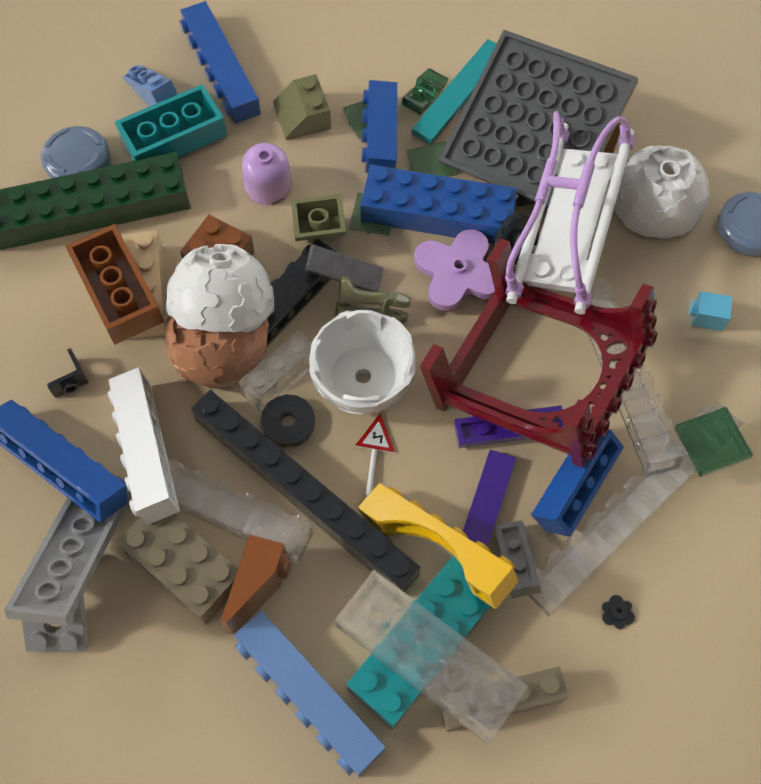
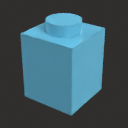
[689,291,732,331]

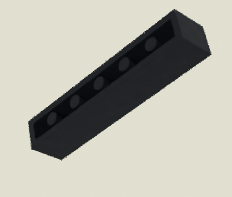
[266,239,338,347]

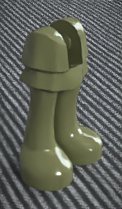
[335,276,411,323]

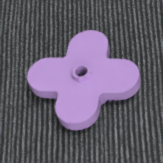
[414,229,495,311]

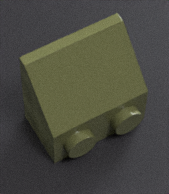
[273,74,331,140]
[291,194,347,241]

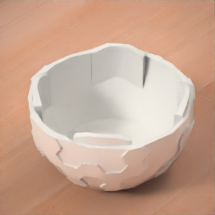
[614,145,710,239]
[166,244,274,332]
[309,310,416,415]

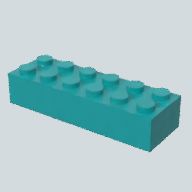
[346,555,492,729]

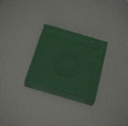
[674,407,753,477]

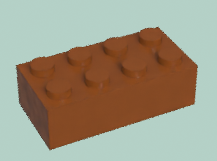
[65,224,164,345]

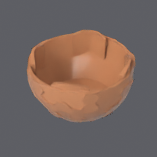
[164,316,269,388]

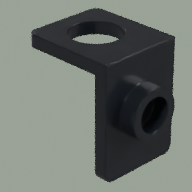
[47,348,89,398]

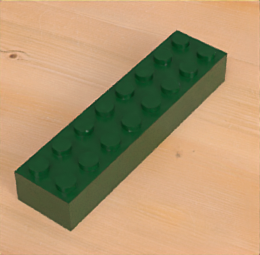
[0,152,191,250]

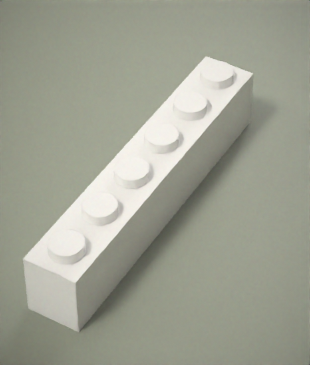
[108,367,180,525]

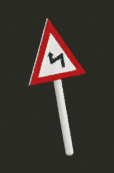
[355,413,395,498]

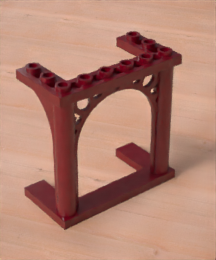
[420,239,658,468]

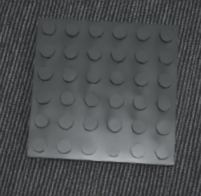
[439,30,639,208]

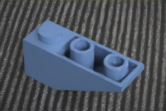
[122,65,178,107]

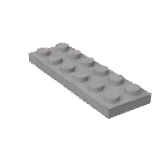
[4,488,132,626]

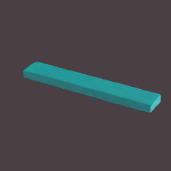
[412,39,497,145]

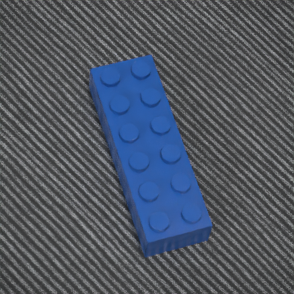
[360,165,517,244]

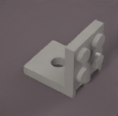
[22,595,89,652]

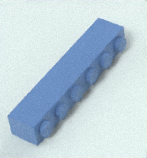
[234,611,386,777]

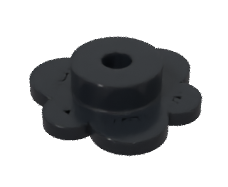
[602,595,635,629]

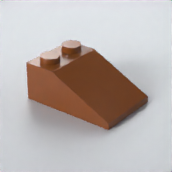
[221,534,292,635]

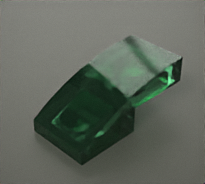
[401,68,448,115]

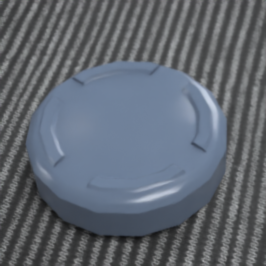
[41,126,111,178]
[717,192,761,256]

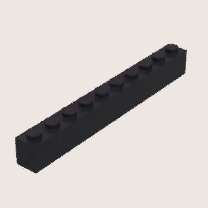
[191,389,421,597]

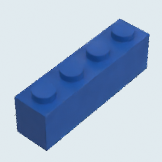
[361,80,397,173]
[531,429,624,537]

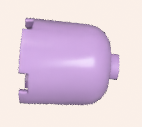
[242,143,292,205]

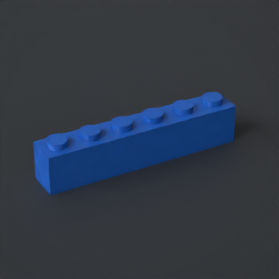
[179,1,261,124]
[0,399,127,523]

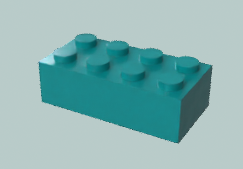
[115,84,227,161]

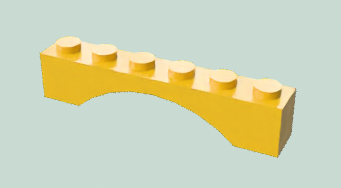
[358,483,519,609]

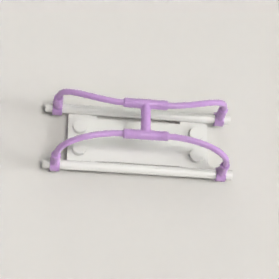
[505,111,636,314]

